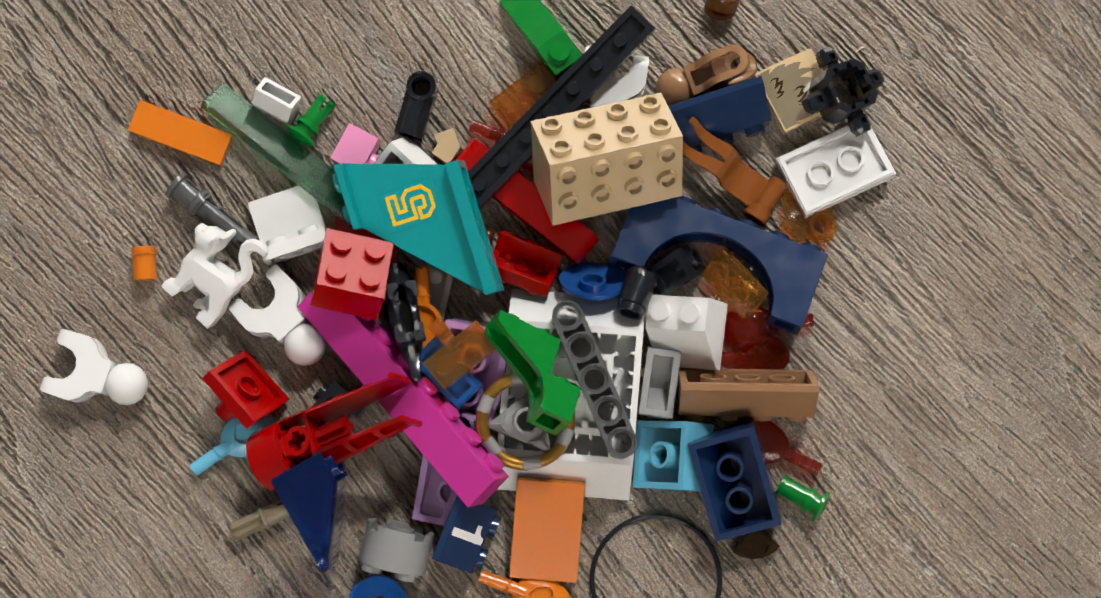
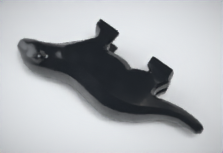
[386,262,426,382]

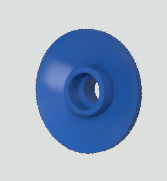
[559,262,625,302]

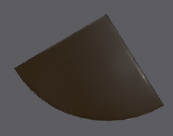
[732,530,780,559]

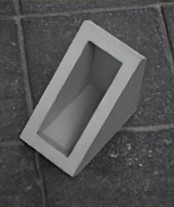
[639,347,681,419]

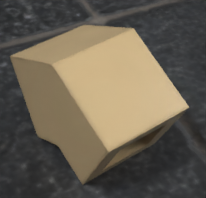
[432,128,461,164]

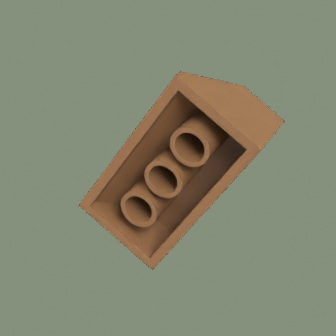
[677,368,819,422]

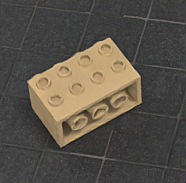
[531,93,683,225]

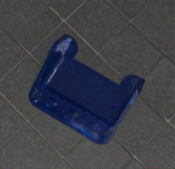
[271,452,348,573]

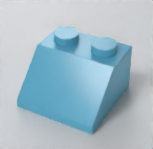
[633,420,714,492]

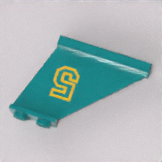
[333,160,504,295]

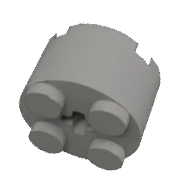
[359,518,435,582]

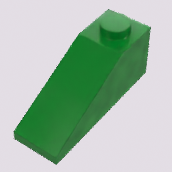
[499,0,582,82]

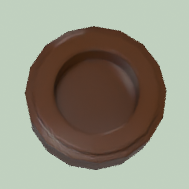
[704,0,740,20]

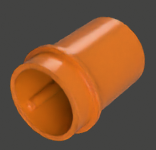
[130,246,157,281]

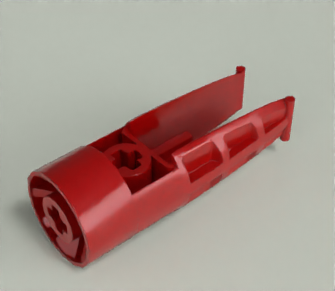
[246,372,422,491]

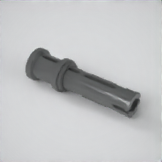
[165,172,259,249]

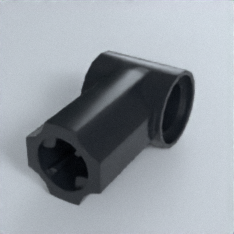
[394,71,438,141]

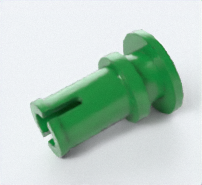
[286,94,335,147]
[775,475,830,522]

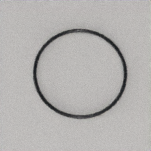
[589,513,723,598]

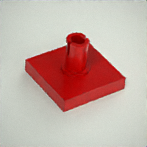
[202,350,290,429]

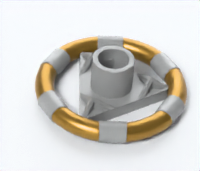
[476,372,575,471]

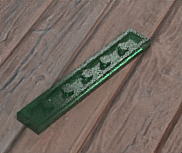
[201,82,352,228]

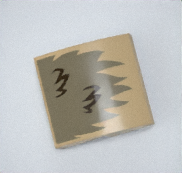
[753,48,840,135]

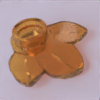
[778,193,837,244]

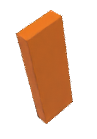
[128,100,234,167]

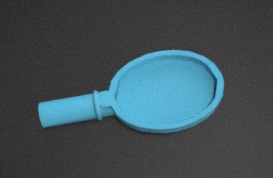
[190,415,275,476]

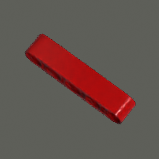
[455,138,600,265]

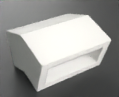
[251,77,301,125]

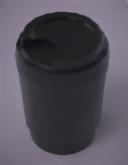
[616,265,657,320]

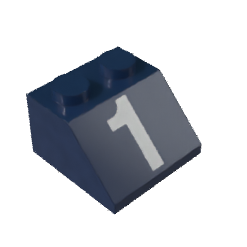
[432,495,501,574]

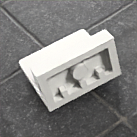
[248,182,327,266]

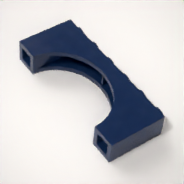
[609,196,828,335]

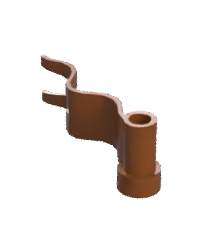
[683,116,787,227]

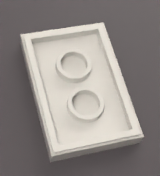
[776,125,896,219]

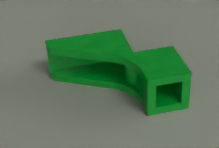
[484,310,581,436]

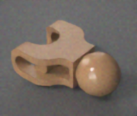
[655,44,757,106]

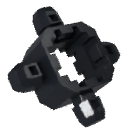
[802,46,884,137]

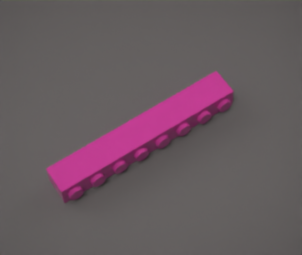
[297,290,509,507]

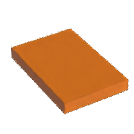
[509,476,585,583]

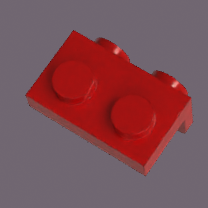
[493,231,563,297]

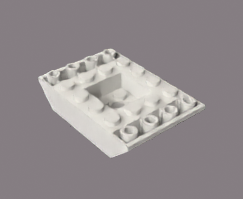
[497,289,644,501]

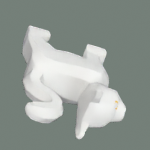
[161,223,268,329]

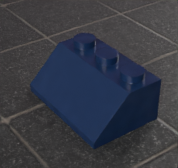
[668,76,771,158]
[688,420,782,542]

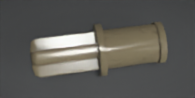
[230,495,297,540]

